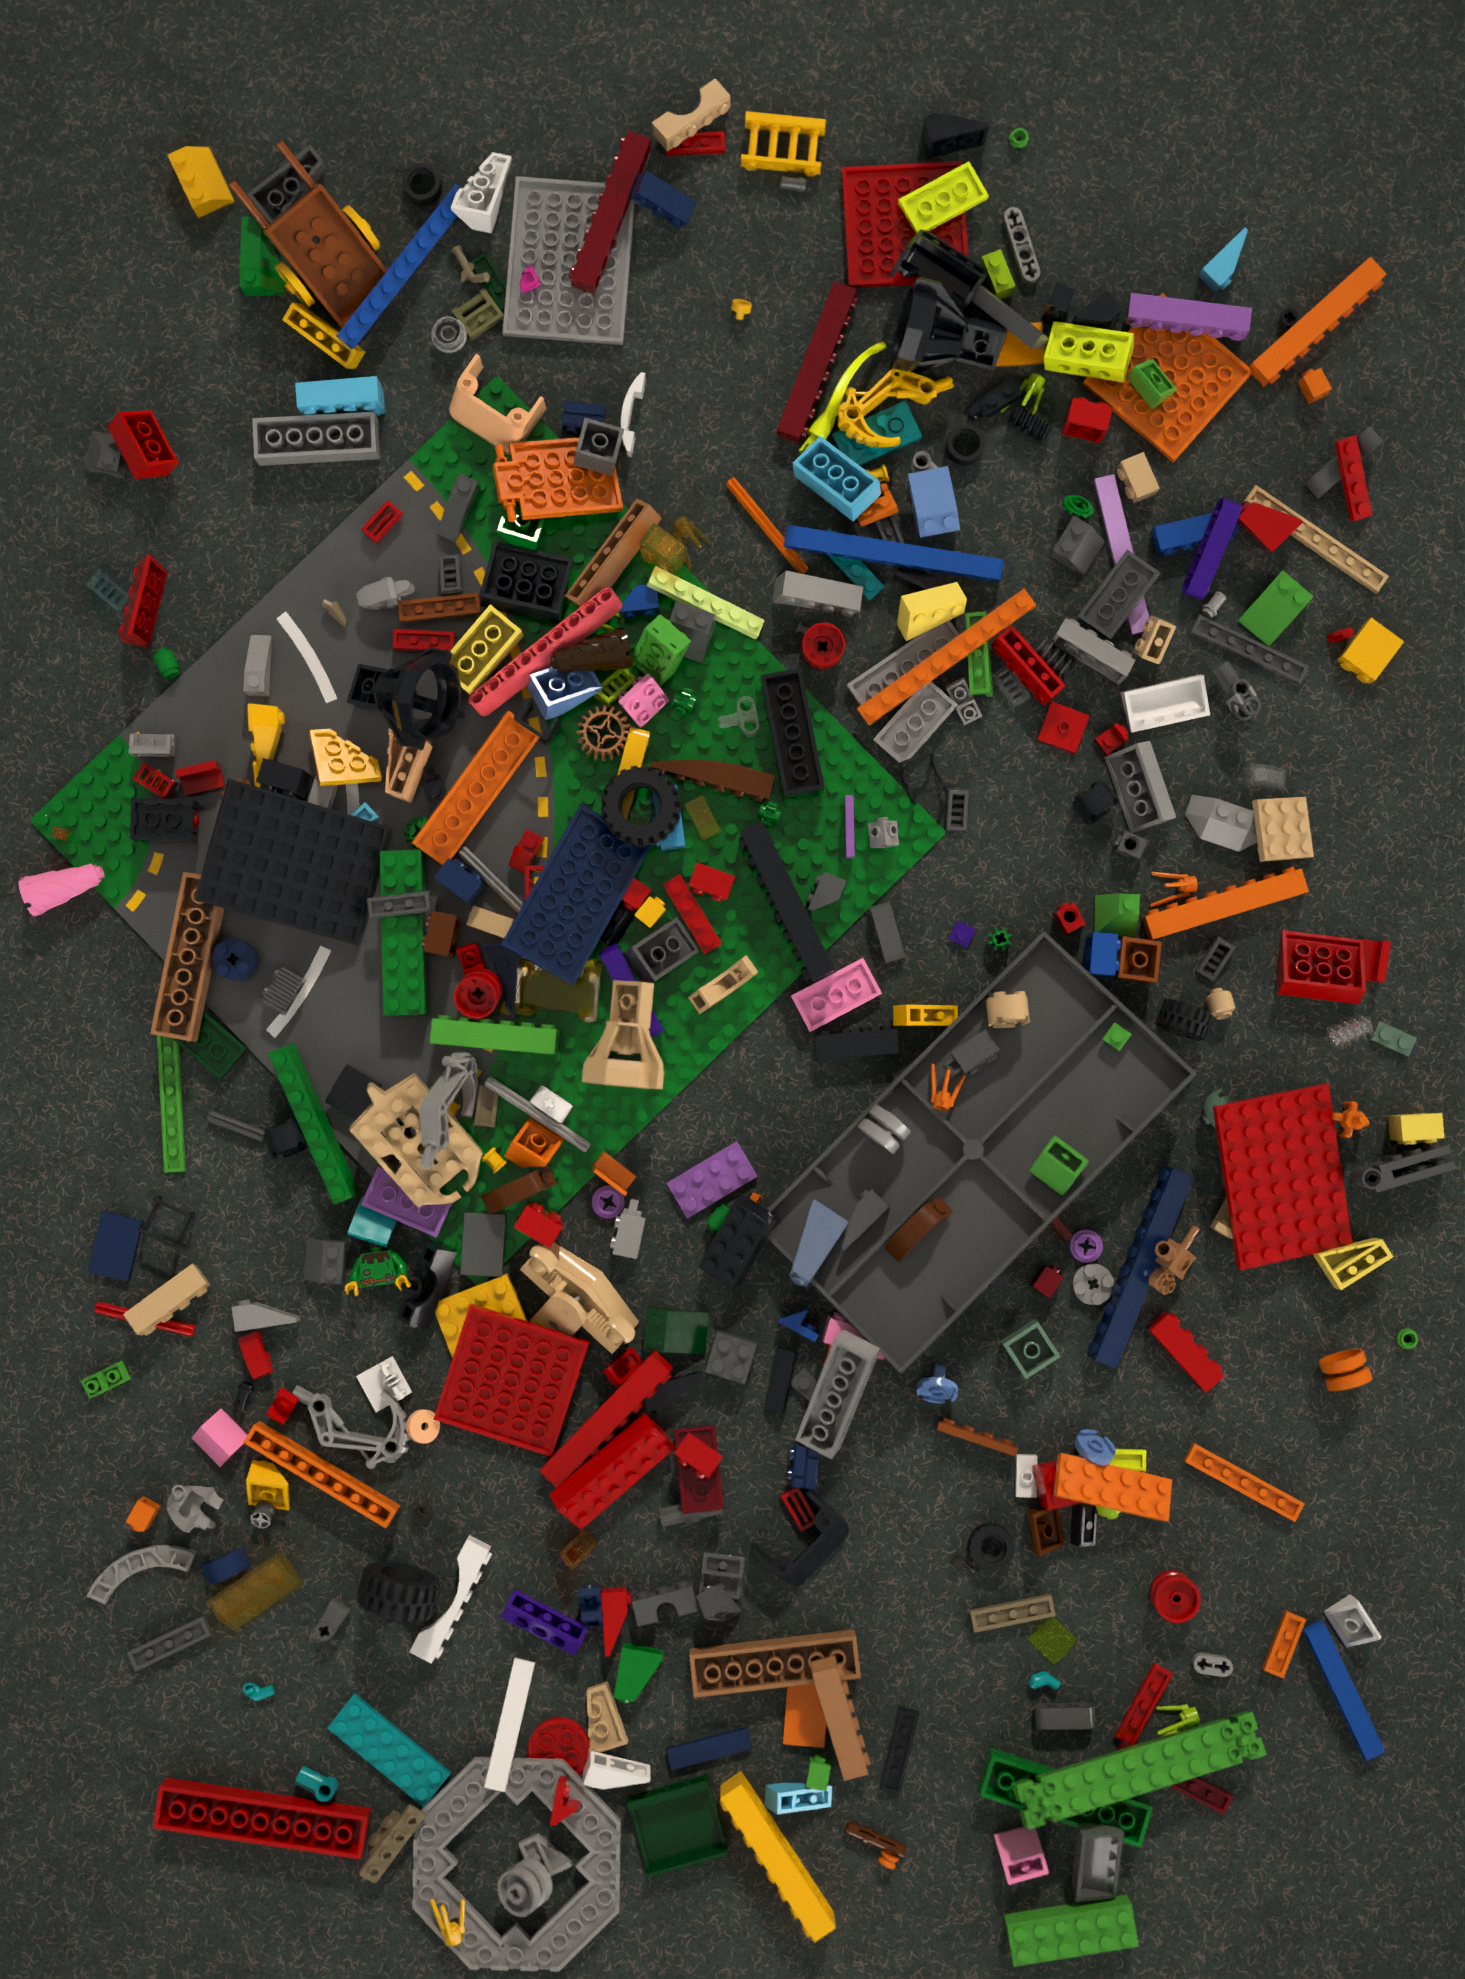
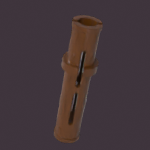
[844,1820,907,1858]

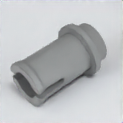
[1202,591,1227,618]

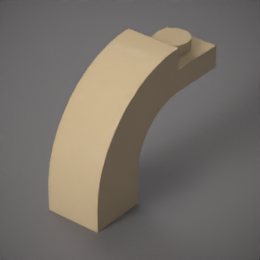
[688,955,758,1014]

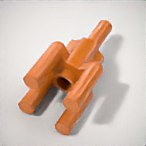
[1332,1101,1370,1138]

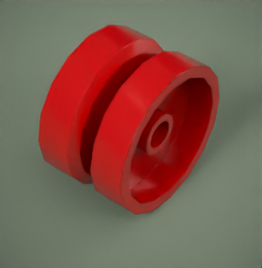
[1149,1570,1201,1623]

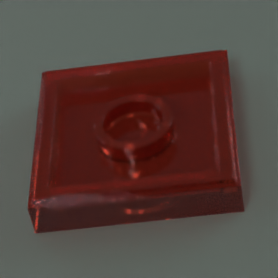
[1049,1217,1073,1241]

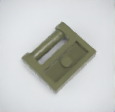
[451,288,504,340]

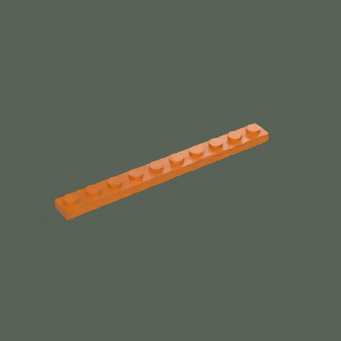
[857,589,1036,726]

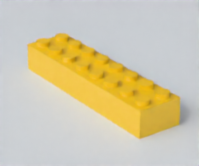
[719,1771,836,1942]

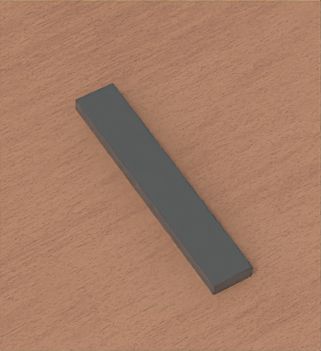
[1189,614,1309,685]

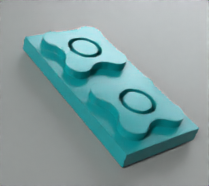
[832,401,922,466]

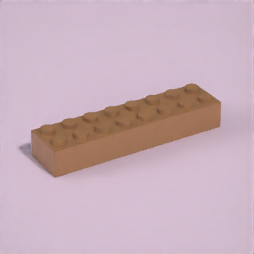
[150,872,224,1043]
[689,1630,861,1698]

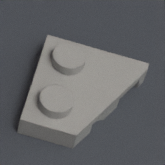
[518,1833,573,1876]

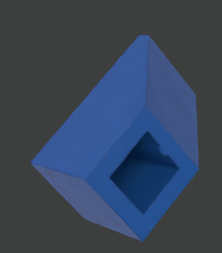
[619,585,660,619]

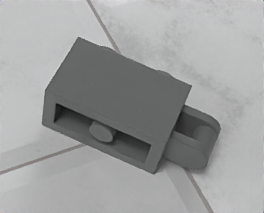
[942,1029,1000,1078]

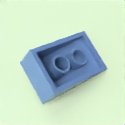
[908,466,960,538]
[528,667,603,720]

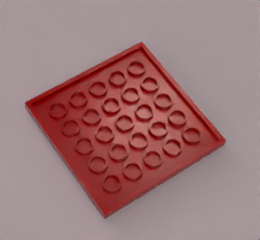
[842,161,968,288]
[433,1303,589,1457]

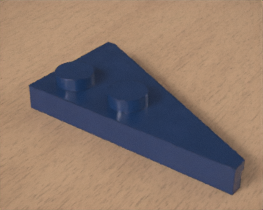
[482,943,522,1018]

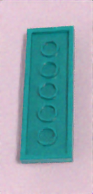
[327,1693,451,1807]

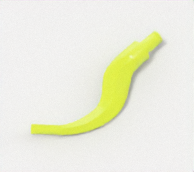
[799,342,886,454]

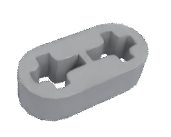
[1192,1653,1233,1677]

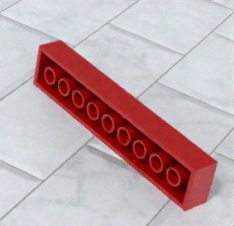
[153,1777,372,1859]

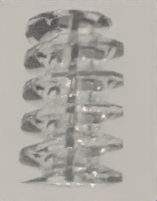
[1326,1014,1374,1050]

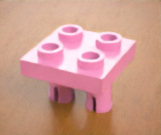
[618,673,669,728]

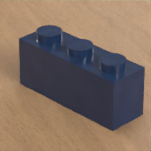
[629,171,696,228]

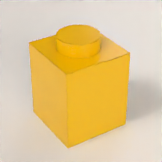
[634,896,666,929]

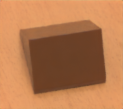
[1026,1507,1064,1557]

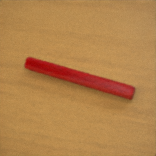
[94,1302,196,1336]

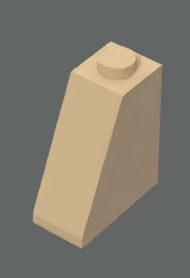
[466,905,514,939]

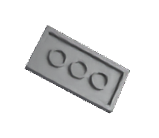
[873,682,958,767]

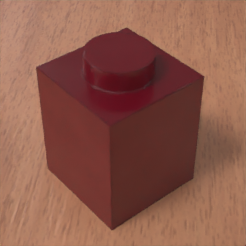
[1030,1264,1063,1298]

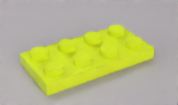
[898,162,989,234]

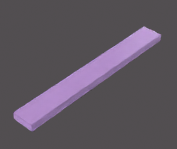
[1094,474,1150,636]

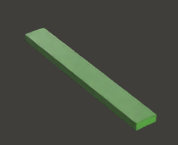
[157,1036,186,1173]

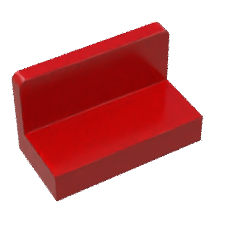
[175,760,225,796]
[1362,939,1391,983]

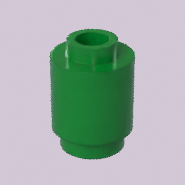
[153,647,180,679]
[706,1204,730,1235]

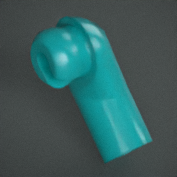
[1028,1671,1061,1691]
[242,1683,275,1701]

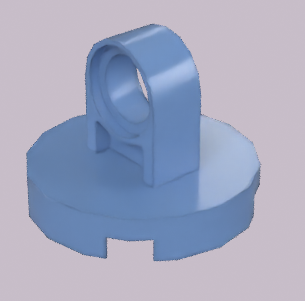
[917,1363,958,1404]
[1074,1429,1116,1465]

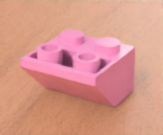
[994,1826,1049,1885]

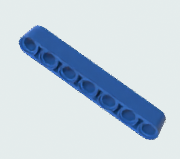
[1302,1620,1385,1761]

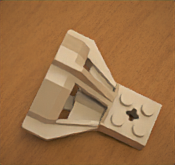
[582,980,664,1089]

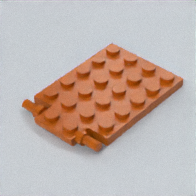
[492,438,623,522]

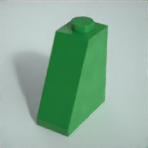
[613,1643,664,1703]

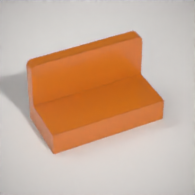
[591,1151,636,1196]

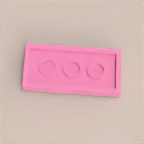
[791,958,882,1032]

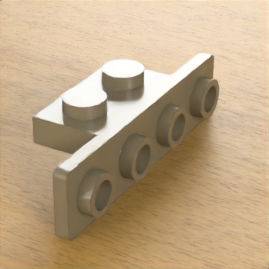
[359,1805,426,1883]

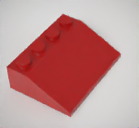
[119,555,168,649]
[1277,930,1366,1004]

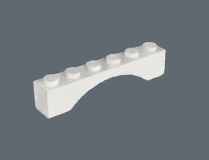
[410,1535,492,1664]

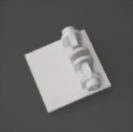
[356,1356,412,1412]

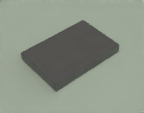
[461,1212,506,1277]

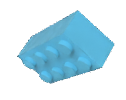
[295,376,385,417]
[792,436,881,521]

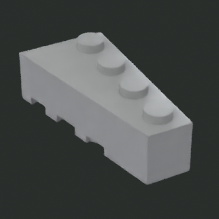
[772,571,863,616]

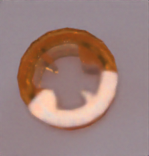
[50,826,71,841]

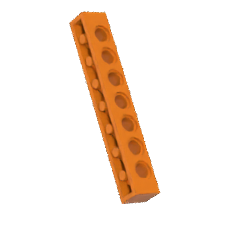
[243,1421,401,1528]

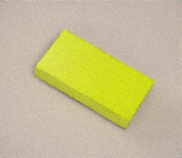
[1109,1449,1146,1472]

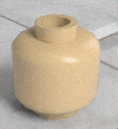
[1206,988,1235,1020]

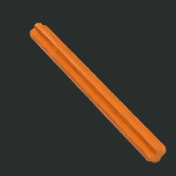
[726,477,808,574]

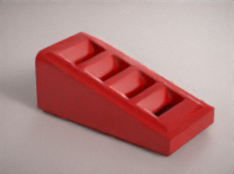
[133,762,179,799]

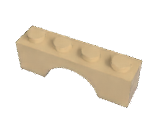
[652,79,730,152]

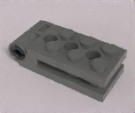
[1350,1142,1456,1193]

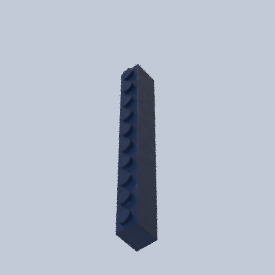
[1087,1165,1194,1369]

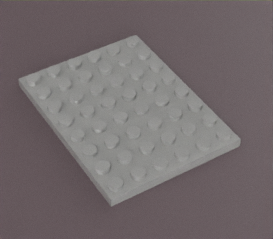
[503,176,635,345]

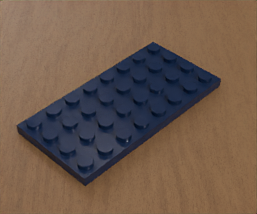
[500,804,651,986]

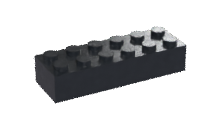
[760,668,825,799]

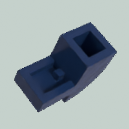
[201,1546,251,1584]
[578,1585,603,1628]

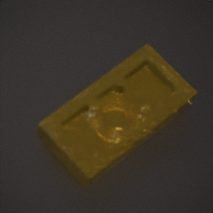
[684,795,721,841]

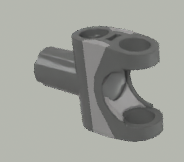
[1213,661,1261,721]

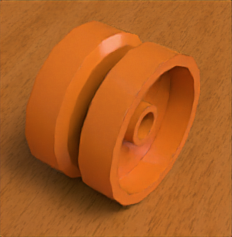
[1319,1349,1373,1391]

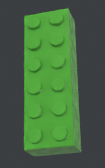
[430,1015,560,1055]
[1004,1895,1139,1967]

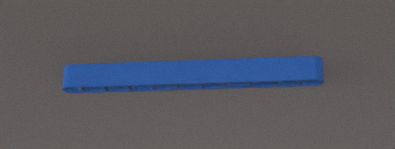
[783,525,1004,582]

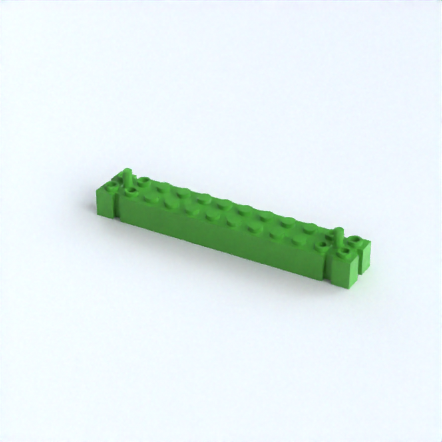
[1011,1711,1267,1829]

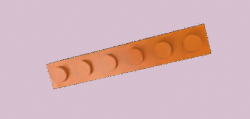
[1183,1443,1305,1522]

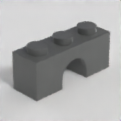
[632,1580,699,1627]

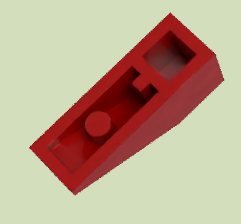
[601,1587,632,1656]

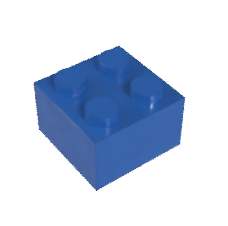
[1084,932,1121,978]

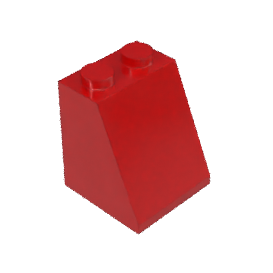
[1237,502,1303,553]

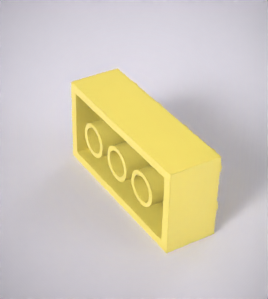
[450,605,524,696]

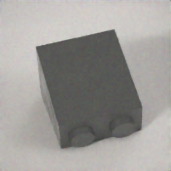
[669,601,716,664]

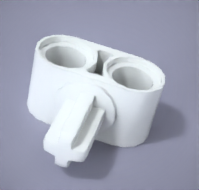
[529,1085,573,1123]

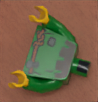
[345,1242,411,1296]

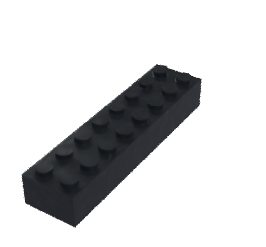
[738,821,835,983]

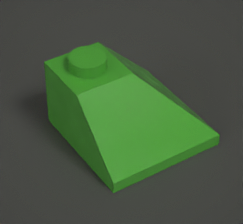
[1094,894,1140,937]

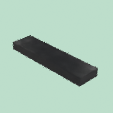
[879,1706,919,1795]

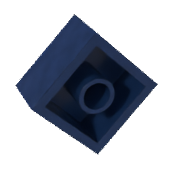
[434,858,486,906]

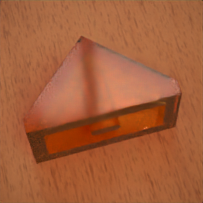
[558,1528,597,1571]

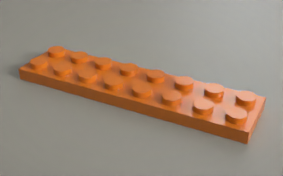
[411,711,540,866]

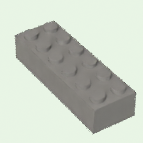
[252,412,380,466]
[795,1329,881,1460]

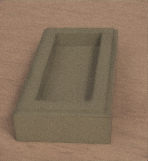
[474,1085,499,1128]

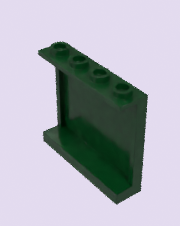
[627,1774,728,1878]

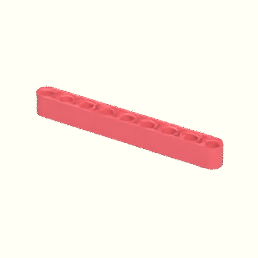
[468,588,622,716]

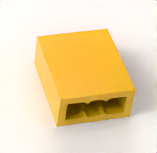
[1337,617,1404,684]

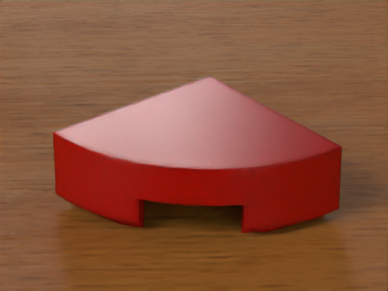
[1327,627,1353,643]

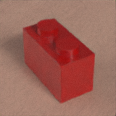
[688,863,735,903]
[674,1432,723,1479]

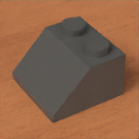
[1050,516,1105,576]
[304,1238,349,1284]

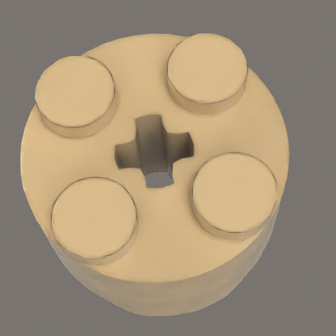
[986,991,1030,1028]

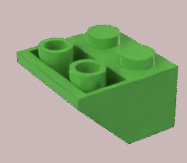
[1029,1135,1089,1196]

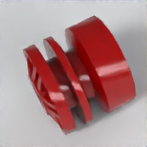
[801,622,845,670]
[454,968,503,1019]

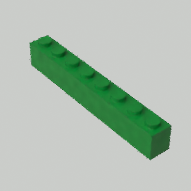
[268,1043,360,1205]

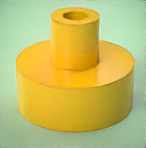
[731,299,752,320]

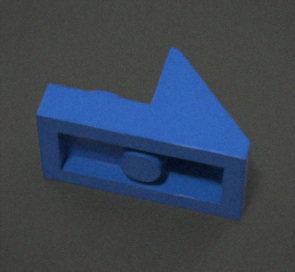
[778,1308,819,1342]

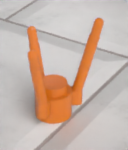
[1150,872,1198,908]
[930,1063,966,1111]

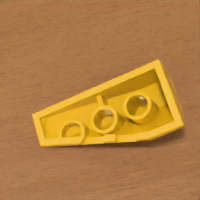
[248,704,285,788]

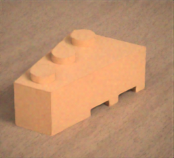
[385,729,433,803]

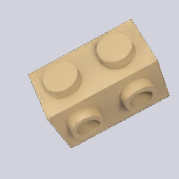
[1135,615,1177,665]

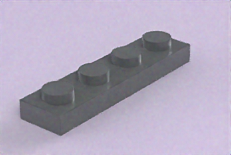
[127,1615,213,1672]

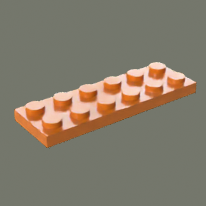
[1053,1453,1172,1522]

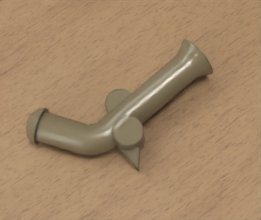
[451,245,490,283]

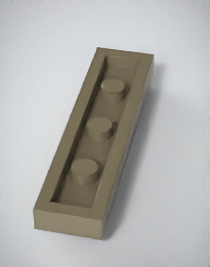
[969,1594,1056,1633]

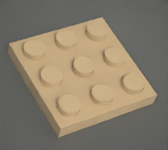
[1252,797,1314,862]

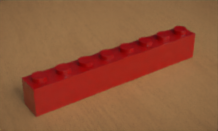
[539,1350,673,1488]

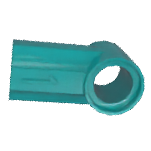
[294,1766,339,1802]

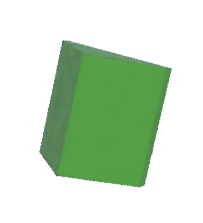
[1127,359,1177,410]

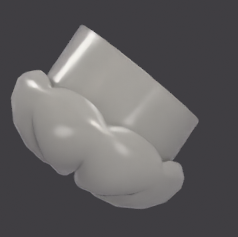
[431,316,467,353]

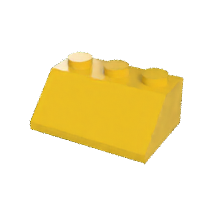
[168,146,235,218]

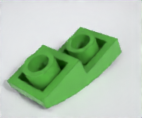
[81,1361,131,1399]

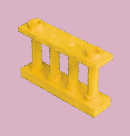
[741,111,826,176]

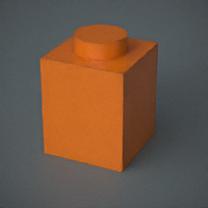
[1298,368,1332,404]
[126,1496,161,1532]

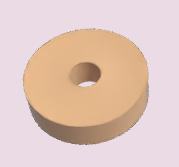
[406,1409,440,1443]

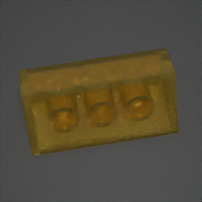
[207,1550,304,1632]

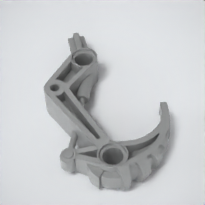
[419,1050,478,1169]
[292,1385,411,1469]

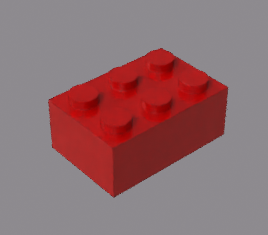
[107,410,179,479]

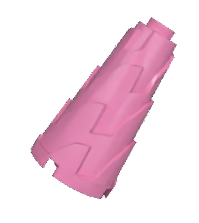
[19,864,105,917]

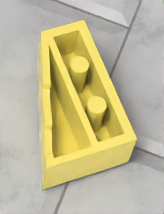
[897,582,967,641]
[1313,1238,1393,1290]

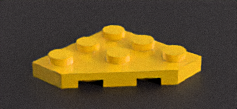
[309,729,382,786]

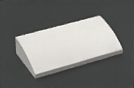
[1121,675,1210,733]

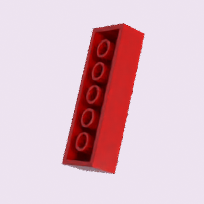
[549,1412,676,1530]

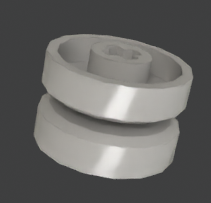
[857,1104,911,1155]
[498,1858,552,1917]

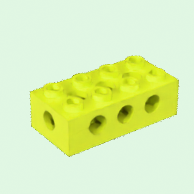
[1044,321,1134,382]

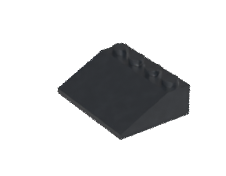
[479,541,573,624]

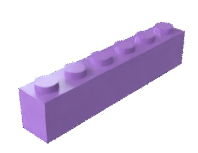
[1125,293,1252,340]

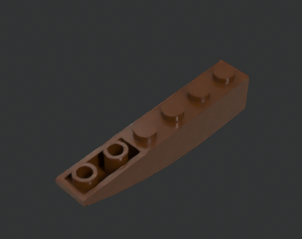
[650,760,775,803]

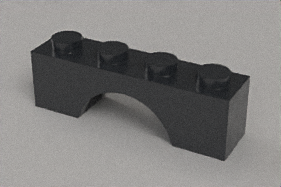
[398,1242,457,1329]

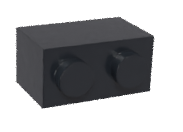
[1041,282,1075,326]

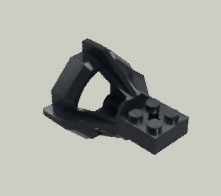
[889,277,1007,375]
[347,647,465,750]

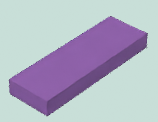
[844,795,855,859]

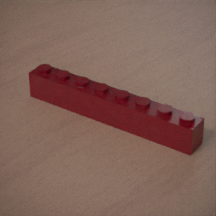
[569,130,652,295]
[777,281,858,444]

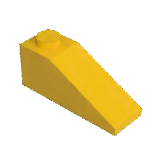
[893,1005,958,1026]

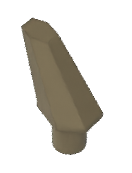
[321,599,348,628]

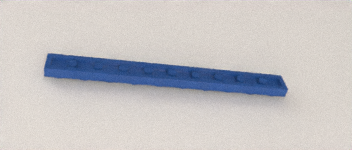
[336,184,460,350]

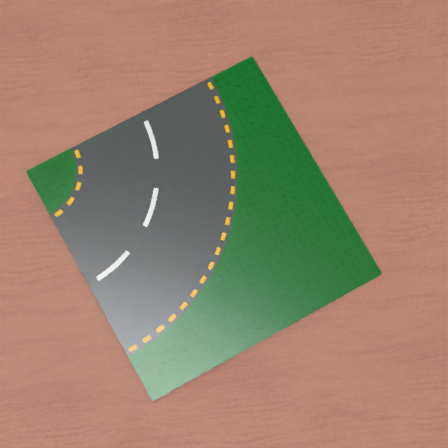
[31,377,945,1286]

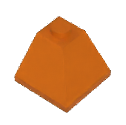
[504,1117,564,1167]

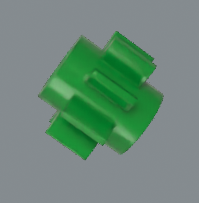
[673,687,697,714]
[757,801,781,827]
[987,927,1012,952]

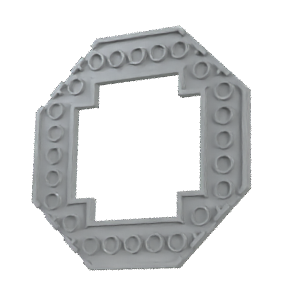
[412,1757,621,1972]

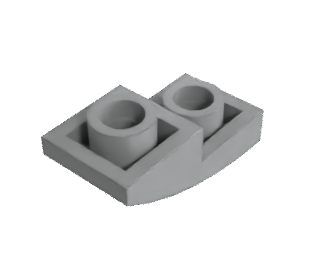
[945,677,982,725]

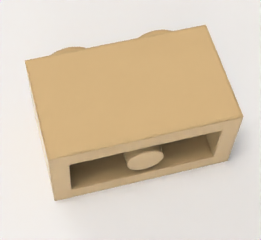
[1117,452,1160,503]

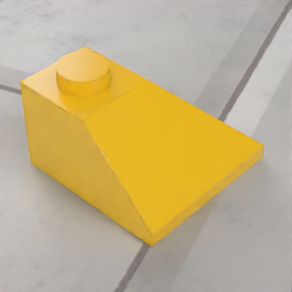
[246,1460,290,1510]

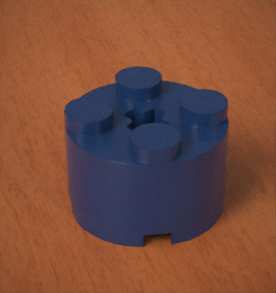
[212,938,259,981]

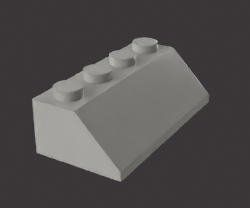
[1051,618,1135,684]
[1105,741,1176,833]

